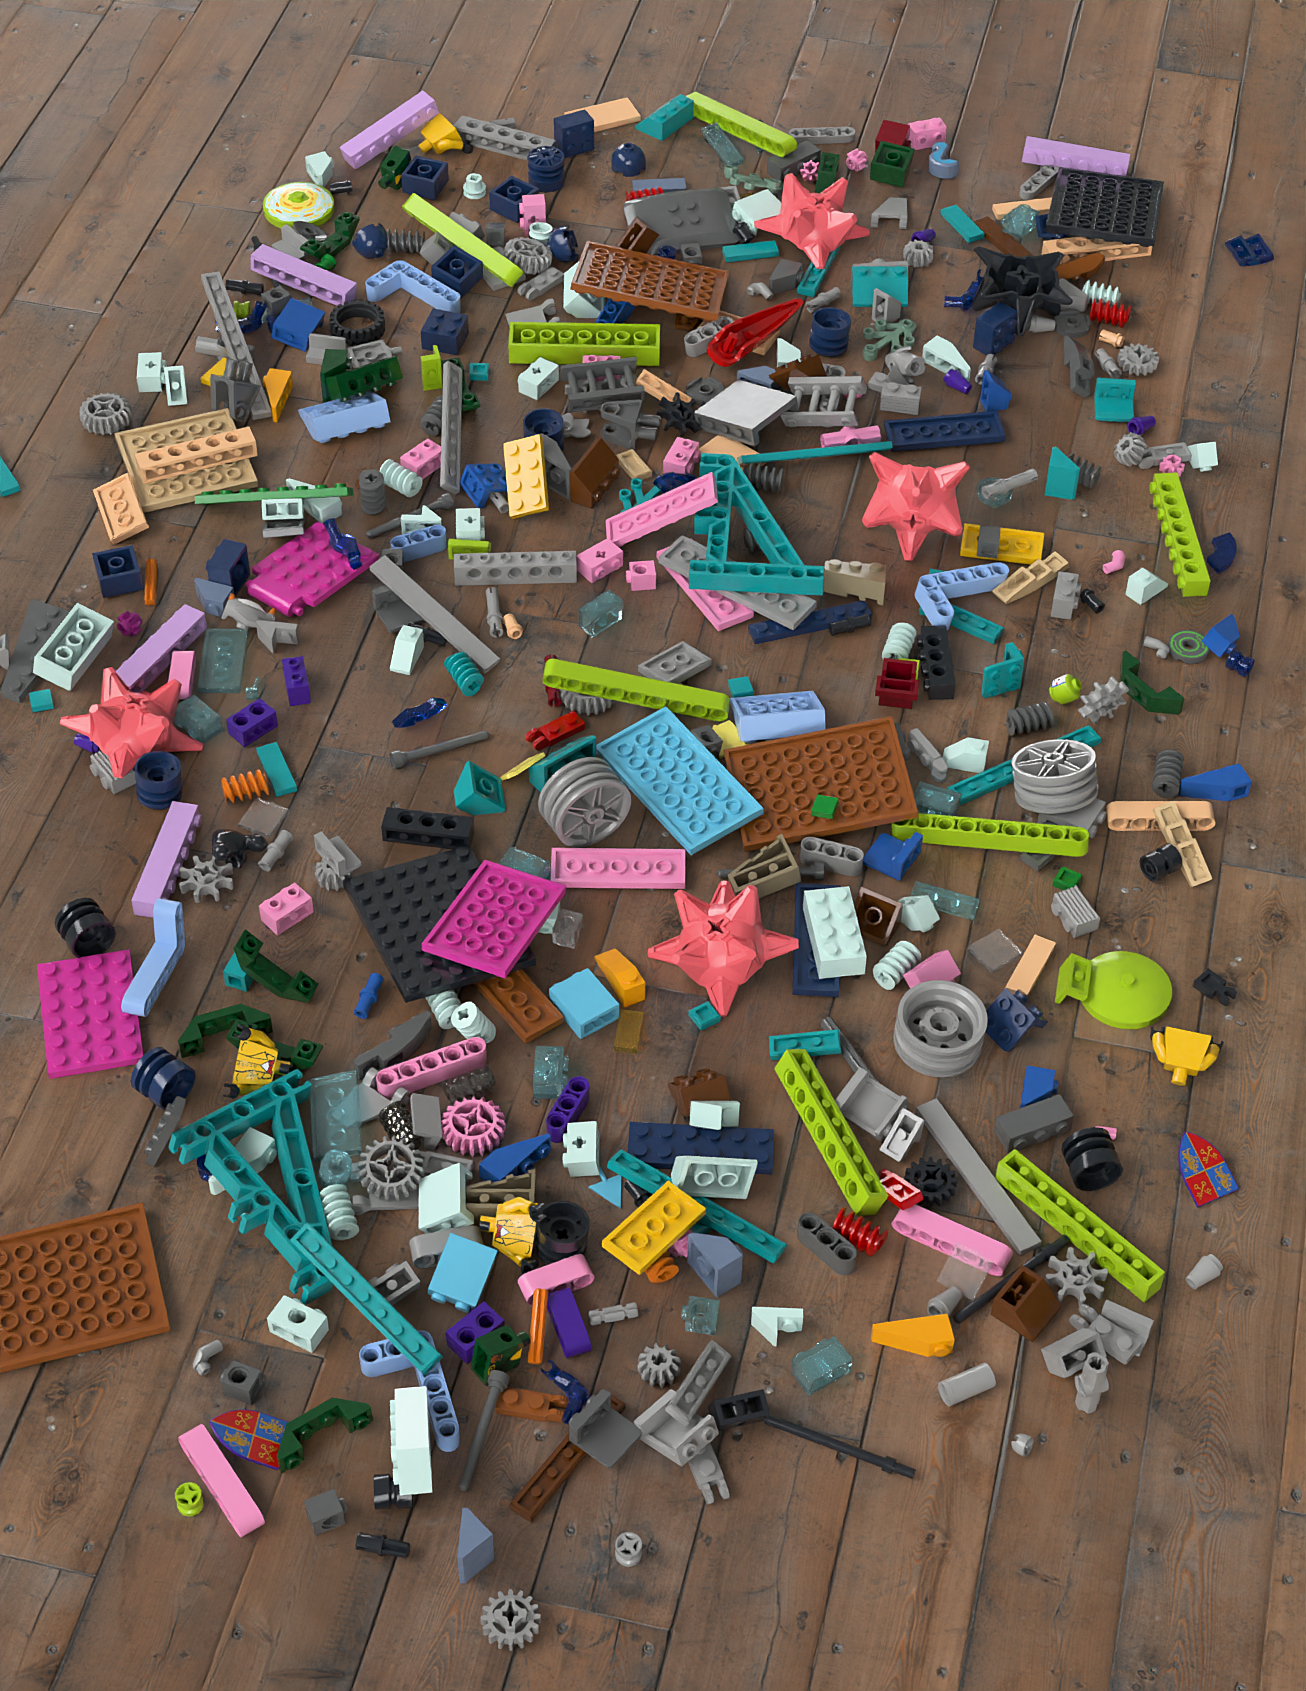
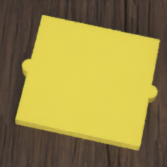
[712,720,750,759]
[500,752,545,781]

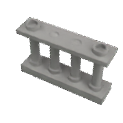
[780,376,867,427]

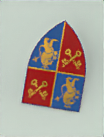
[1178,1131,1239,1207]
[209,1410,289,1470]

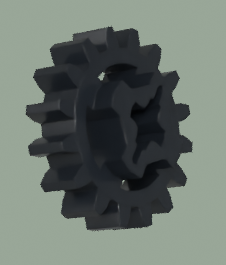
[904,1157,957,1207]

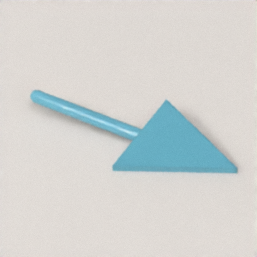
[588,1166,621,1209]

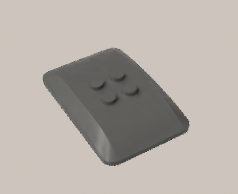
[623,188,740,256]

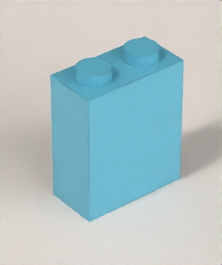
[549,968,619,1039]
[428,1233,498,1313]

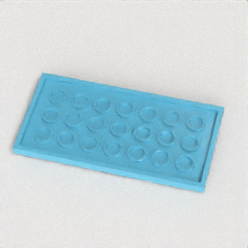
[596,706,764,855]

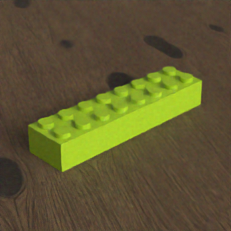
[508,322,660,366]

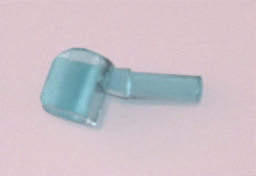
[245,677,261,700]

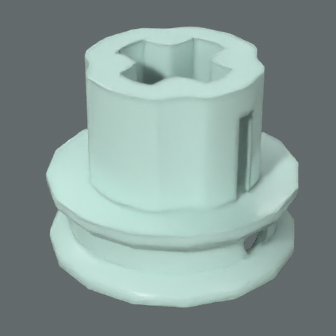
[463,173,486,199]
[529,222,553,245]

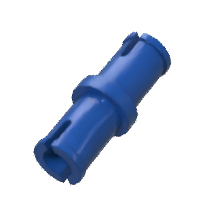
[353,973,384,1019]

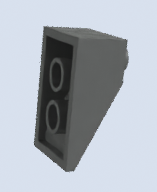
[540,433,572,501]

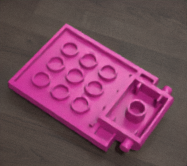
[246,522,379,618]

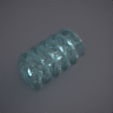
[318,1149,352,1187]

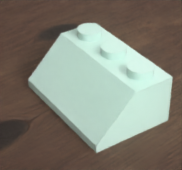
[563,262,605,318]
[671,1156,758,1199]

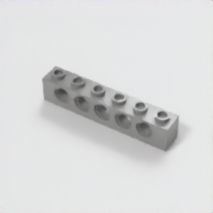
[453,115,556,161]
[454,551,577,586]

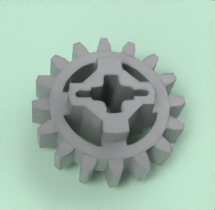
[1117,343,1159,376]
[481,1589,541,1651]

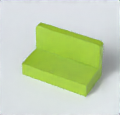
[421,345,443,391]
[448,539,491,559]
[1055,953,1092,1004]

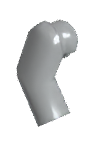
[747,282,774,301]
[1143,636,1170,659]
[193,1340,223,1376]

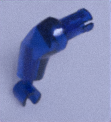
[944,269,983,311]
[215,301,267,333]
[323,518,362,570]
[541,1360,590,1425]

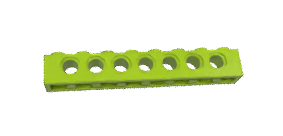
[1149,473,1210,597]
[774,1049,889,1216]
[995,1149,1165,1303]

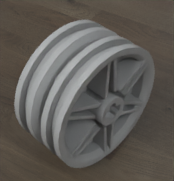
[1012,740,1099,814]
[538,757,631,848]
[893,980,988,1078]

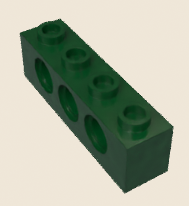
[325,356,403,402]

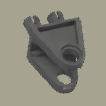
[210,358,261,421]
[601,400,661,451]

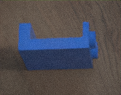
[271,298,325,352]

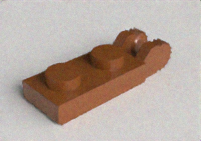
[495,1387,572,1423]

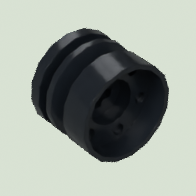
[54,897,116,958]
[1061,1127,1123,1191]
[535,1201,589,1265]

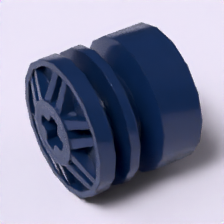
[527,146,565,193]
[809,307,851,356]
[523,408,564,451]
[135,751,182,809]
[130,1047,196,1111]

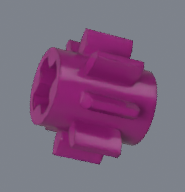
[117,610,142,637]

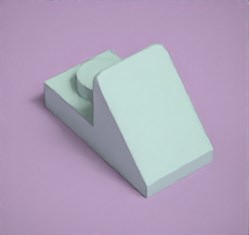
[401,505,442,534]
[689,1101,740,1130]
[751,1307,803,1347]

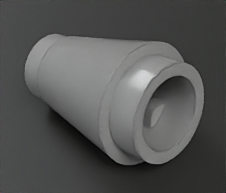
[1027,314,1055,333]
[1185,1254,1223,1290]
[927,1287,962,1317]

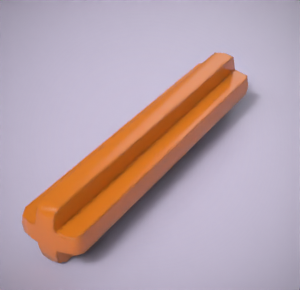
[144,558,157,606]
[528,1288,548,1365]

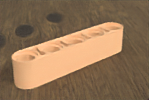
[1106,801,1215,831]

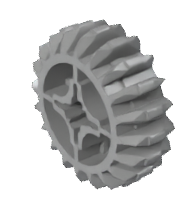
[503,237,552,275]
[79,392,132,436]
[560,665,615,716]
[358,1135,424,1202]

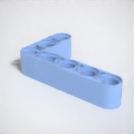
[365,260,461,313]
[915,562,1009,630]
[121,898,185,1017]
[359,1331,460,1452]

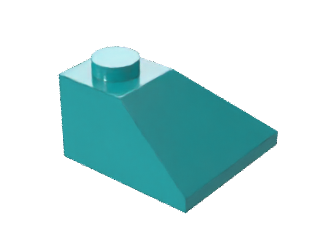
[454,761,506,816]

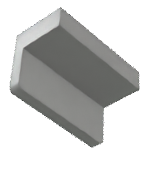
[272,224,311,260]
[306,333,347,365]
[314,831,361,877]
[410,1093,442,1150]
[1101,1299,1154,1356]

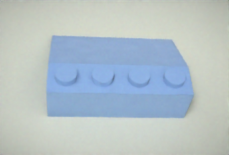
[298,391,391,443]
[730,691,825,743]

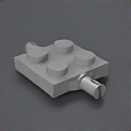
[347,340,403,368]

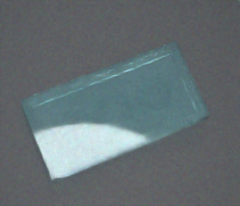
[197,629,248,693]
[309,1070,363,1163]

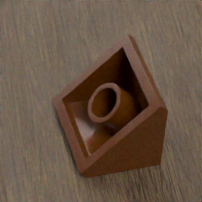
[854,886,903,946]

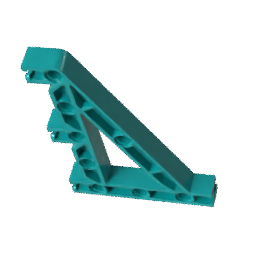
[689,453,824,595]
[168,1069,334,1306]

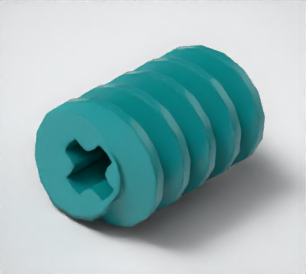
[444,652,484,697]

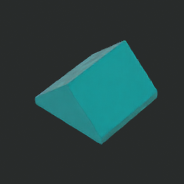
[1045,446,1080,500]

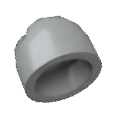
[1011,1433,1034,1457]

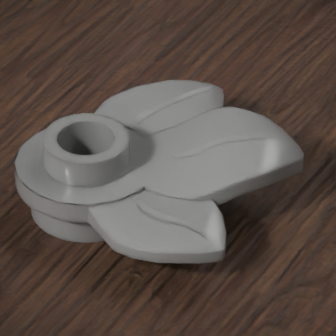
[562,413,591,438]

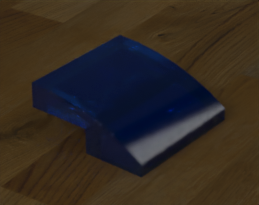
[1225,234,1274,266]

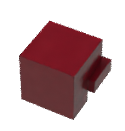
[875,120,911,153]
[875,658,919,709]

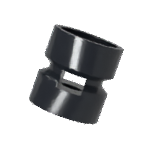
[1139,843,1182,882]
[373,1474,413,1510]

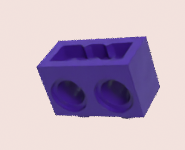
[282,656,311,706]
[226,698,278,748]
[446,1302,505,1364]

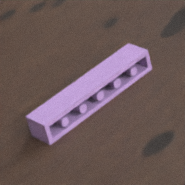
[340,91,439,170]
[1022,136,1130,176]
[251,244,357,306]
[116,604,207,693]
[131,801,202,918]

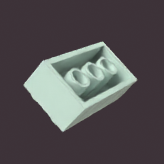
[33,603,114,691]
[803,886,867,979]
[390,1386,433,1495]

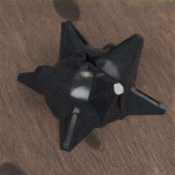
[971,246,1073,336]

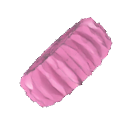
[441,1096,506,1158]

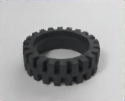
[330,299,385,347]

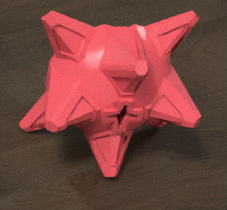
[754,173,870,269]
[862,452,970,561]
[60,667,204,778]
[648,881,799,1017]

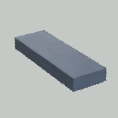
[632,178,686,193]

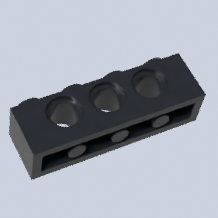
[917,625,956,700]
[381,807,474,850]

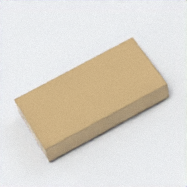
[616,449,652,480]

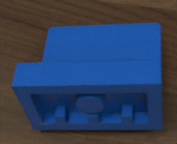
[460,463,507,508]
[863,832,923,881]

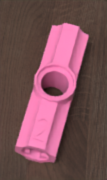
[820,425,881,448]

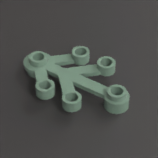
[724,165,783,193]
[862,319,916,361]

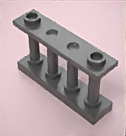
[560,357,645,413]

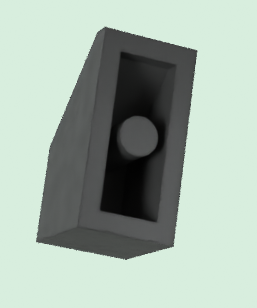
[769,259,804,294]

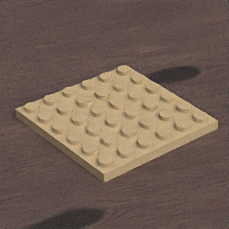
[115,408,258,513]

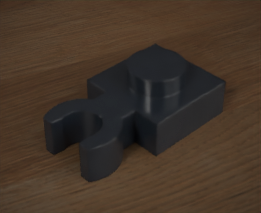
[1193,968,1237,1006]

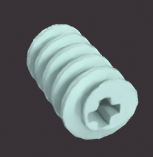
[1082,280,1121,308]
[379,459,422,497]
[882,623,917,660]
[873,941,921,990]
[425,989,461,1029]
[451,1002,496,1043]
[320,1184,359,1240]

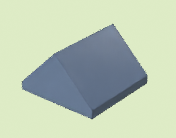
[457,1508,494,1583]

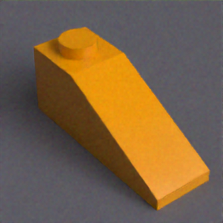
[263,368,293,422]
[595,948,645,1008]
[871,1314,955,1357]

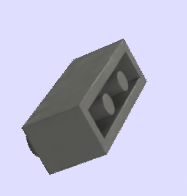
[767,140,821,182]
[994,1094,1074,1153]

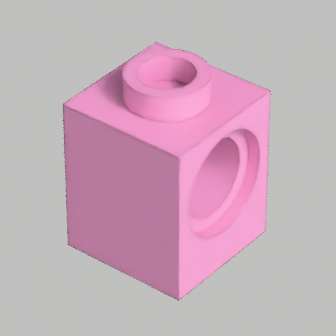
[626,560,656,591]

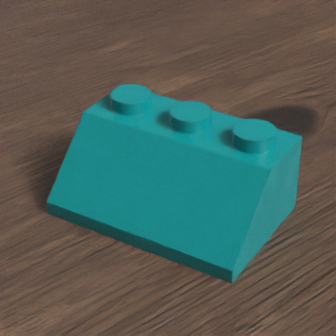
[635,94,694,141]
[851,266,908,307]
[529,735,596,792]

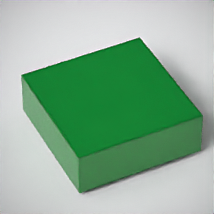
[811,794,839,819]
[1052,866,1083,890]

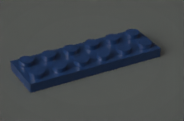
[884,411,1005,452]
[792,883,841,997]
[627,1122,774,1175]

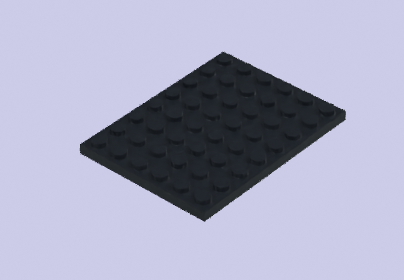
[1045,167,1164,247]
[343,846,536,1003]

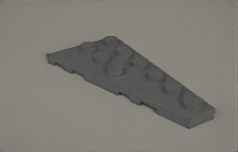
[1,599,70,703]

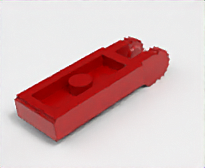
[525,710,585,751]
[878,1168,923,1211]

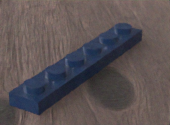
[748,601,872,644]

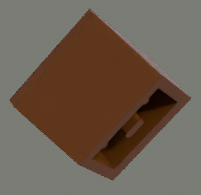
[615,216,659,253]
[769,354,827,391]
[667,1068,731,1117]
[991,1265,1061,1342]

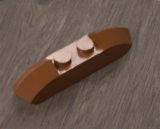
[1056,252,1105,280]

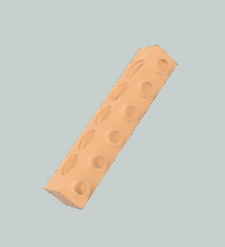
[1041,236,1152,265]
[135,427,258,484]

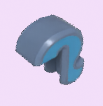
[928,142,959,179]

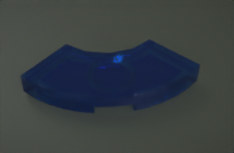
[653,472,698,493]
[1207,532,1237,574]
[392,697,448,728]

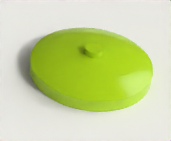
[1081,951,1172,1029]

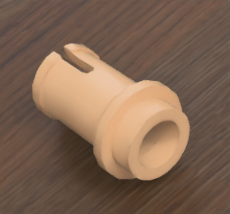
[1099,329,1124,348]
[502,614,523,639]

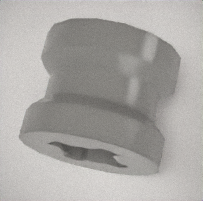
[615,1532,642,1567]

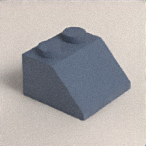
[687,1233,743,1297]

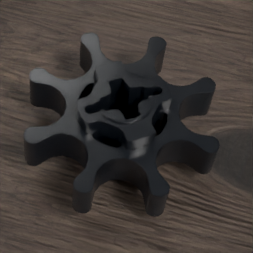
[656,392,700,437]

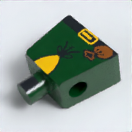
[378,145,411,190]
[471,1326,530,1386]

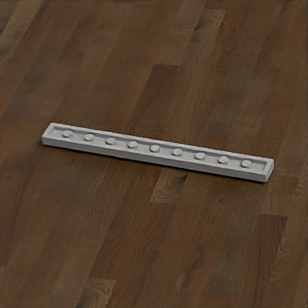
[201,271,272,420]

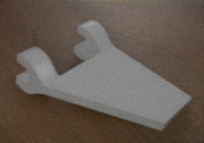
[871,197,907,229]
[505,299,561,328]
[331,1067,410,1130]
[350,1163,419,1215]

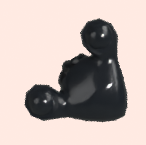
[212,829,268,869]

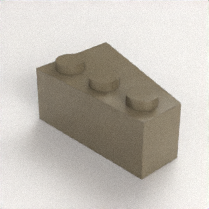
[823,559,886,605]
[728,833,801,898]
[465,1169,536,1226]

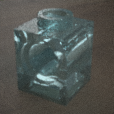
[681,1296,720,1335]

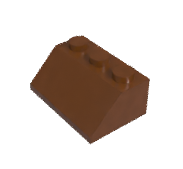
[570,437,620,509]

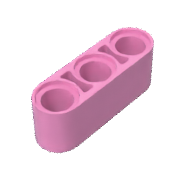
[168,651,196,700]
[518,1254,595,1305]

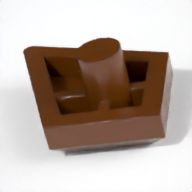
[675,313,701,331]

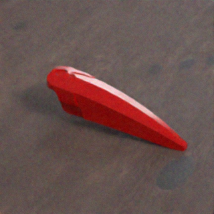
[707,298,805,367]

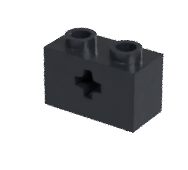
[708,1389,770,1431]

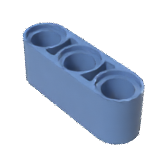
[390,525,447,562]

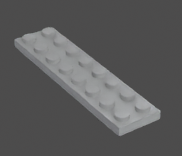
[658,535,817,630]

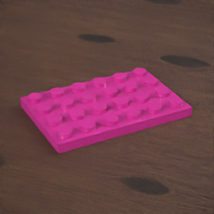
[422,860,566,978]
[37,949,144,1079]

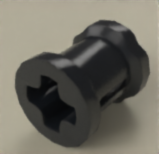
[732,221,755,244]

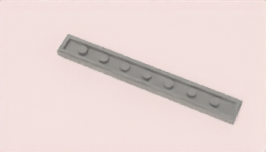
[440,361,462,495]
[370,555,500,674]
[916,1098,1041,1256]

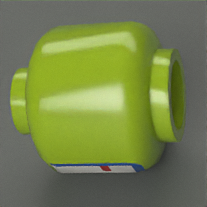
[1049,674,1082,705]

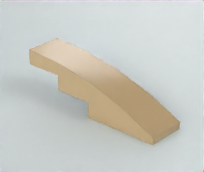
[992,551,1069,604]
[1152,801,1212,887]

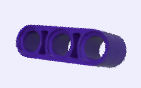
[546,1076,589,1143]
[547,1287,592,1358]

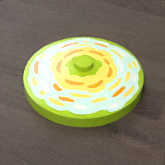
[263,182,335,229]

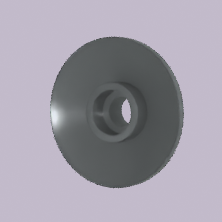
[292,221,327,242]

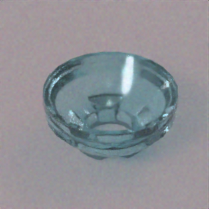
[976,477,1013,508]

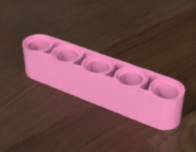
[376,1037,487,1100]
[892,1204,1013,1276]
[178,1424,265,1537]

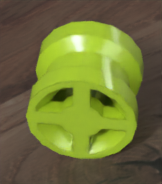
[233,301,251,320]
[175,1482,204,1517]

